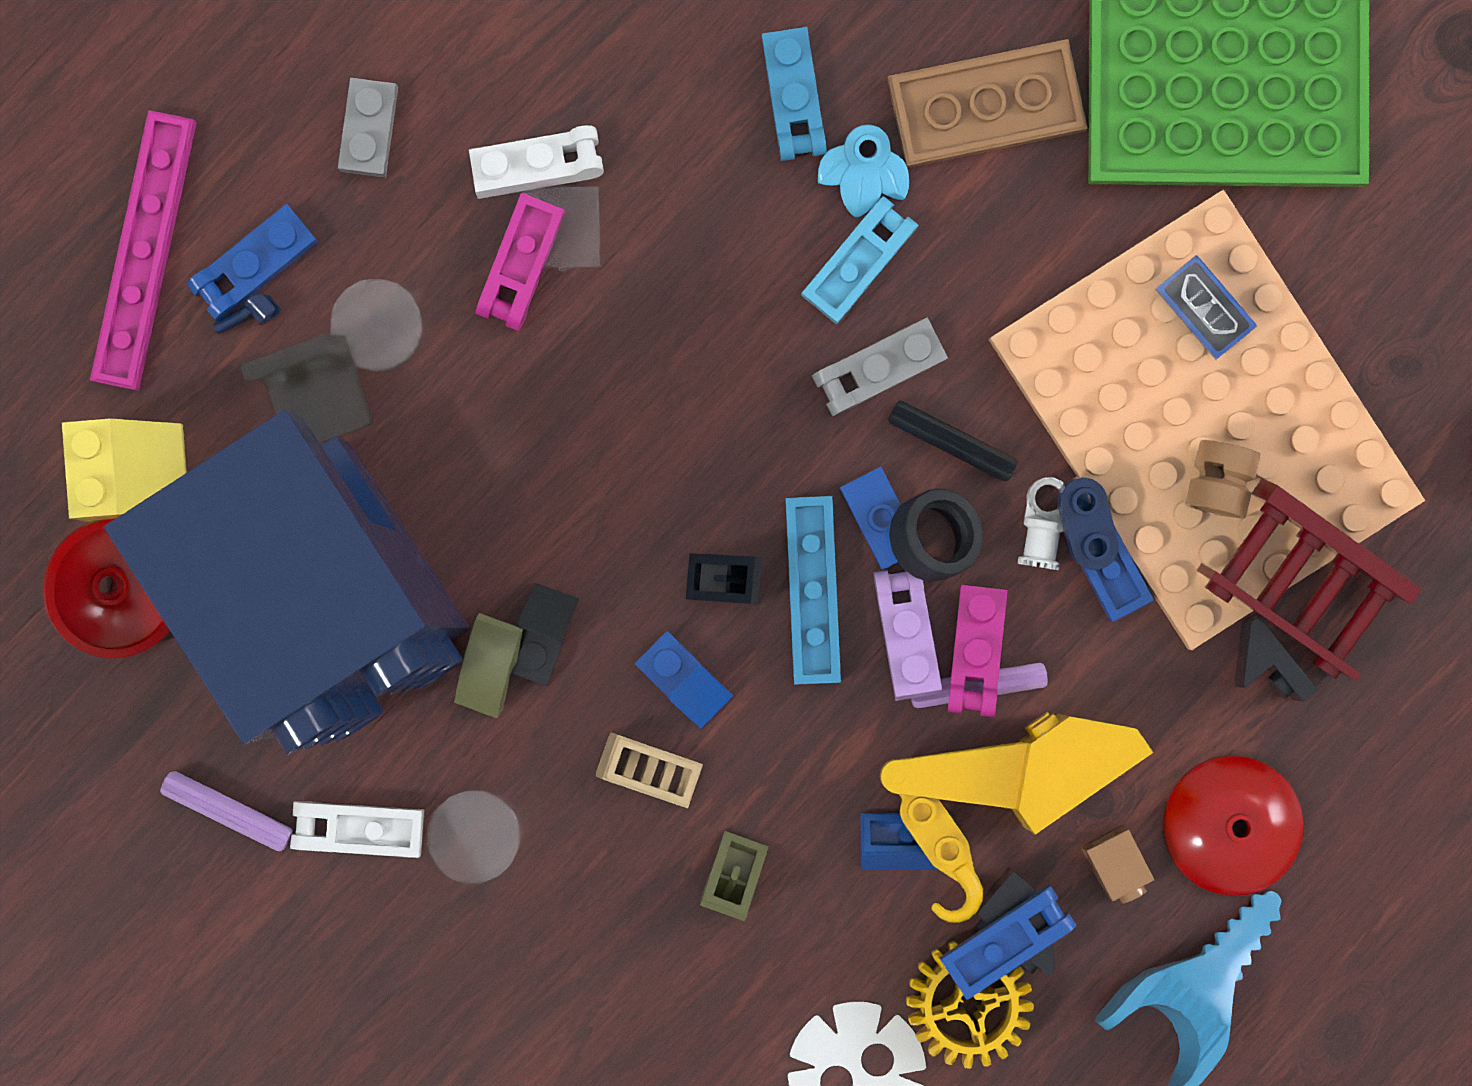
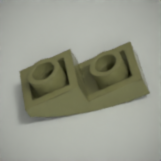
[454,613,523,718]

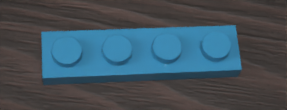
[785,496,841,685]

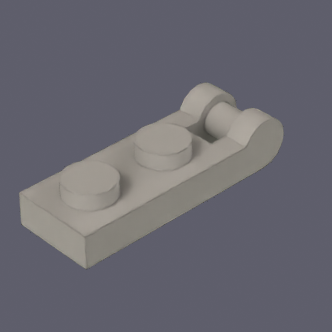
[812,317,948,417]

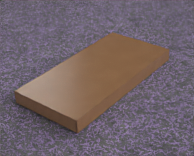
[887,39,1087,168]

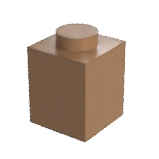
[1081,826,1154,903]

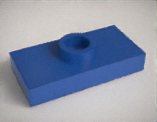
[839,467,922,570]

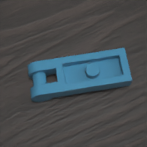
[761,27,827,161]

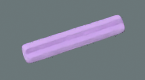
[911,663,1048,708]
[160,771,293,851]

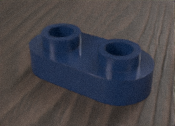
[1057,477,1119,570]

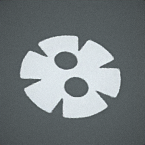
[788,1002,926,1086]

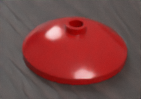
[43,519,170,659]
[1163,756,1304,896]

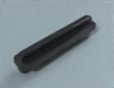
[888,401,1018,481]

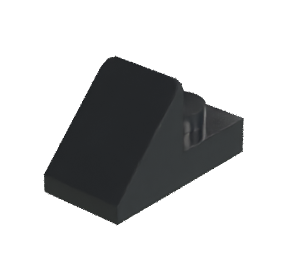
[511,583,580,686]
[1235,616,1318,701]

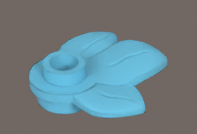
[818,124,909,217]

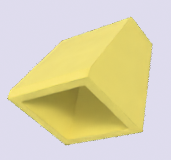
[62,419,187,522]

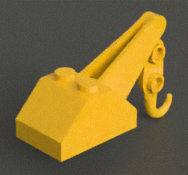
[880,712,1153,923]

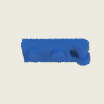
[187,204,318,321]
[939,885,1077,1000]

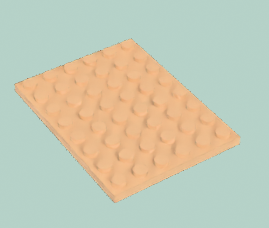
[989,189,1425,650]

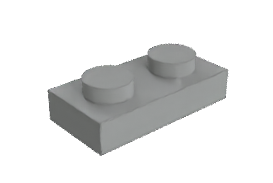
[338,78,398,178]

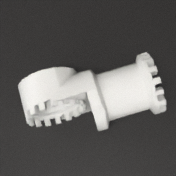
[1017,477,1064,570]

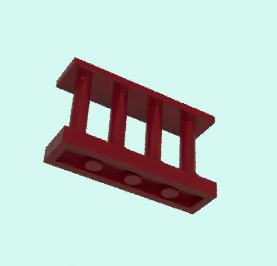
[1196,478,1422,681]

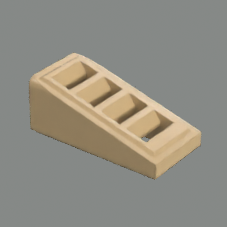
[596,732,703,808]

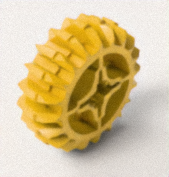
[906,941,1034,1069]

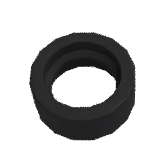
[889,488,983,582]

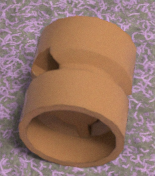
[1185,440,1261,519]

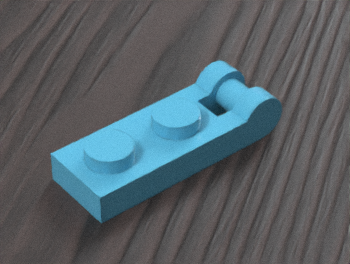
[801,196,919,325]

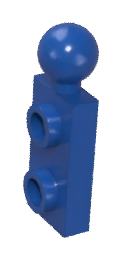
[1077,493,1154,622]

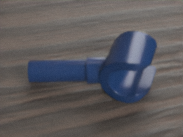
[213,294,281,334]

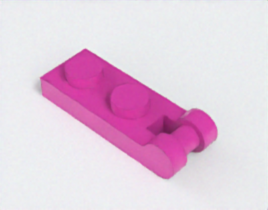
[475,192,566,331]
[947,585,1008,717]

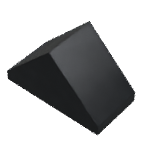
[686,553,762,605]

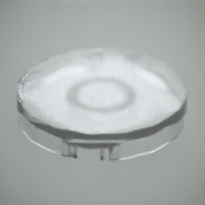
[330,279,424,372]
[427,790,520,884]

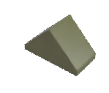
[700,831,769,921]

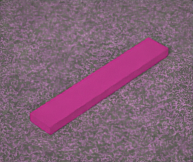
[90,110,197,391]

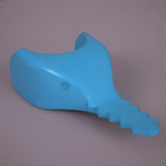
[1095,891,1281,1086]

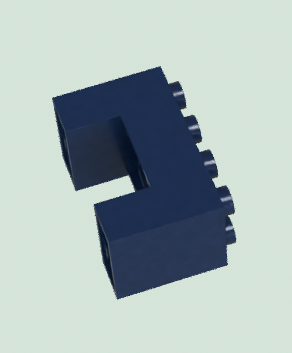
[104,409,470,755]

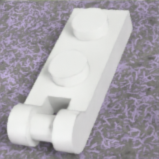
[469,125,604,199]
[290,801,424,858]

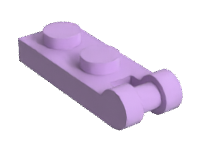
[873,570,942,701]

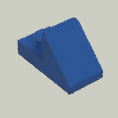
[635,631,733,729]

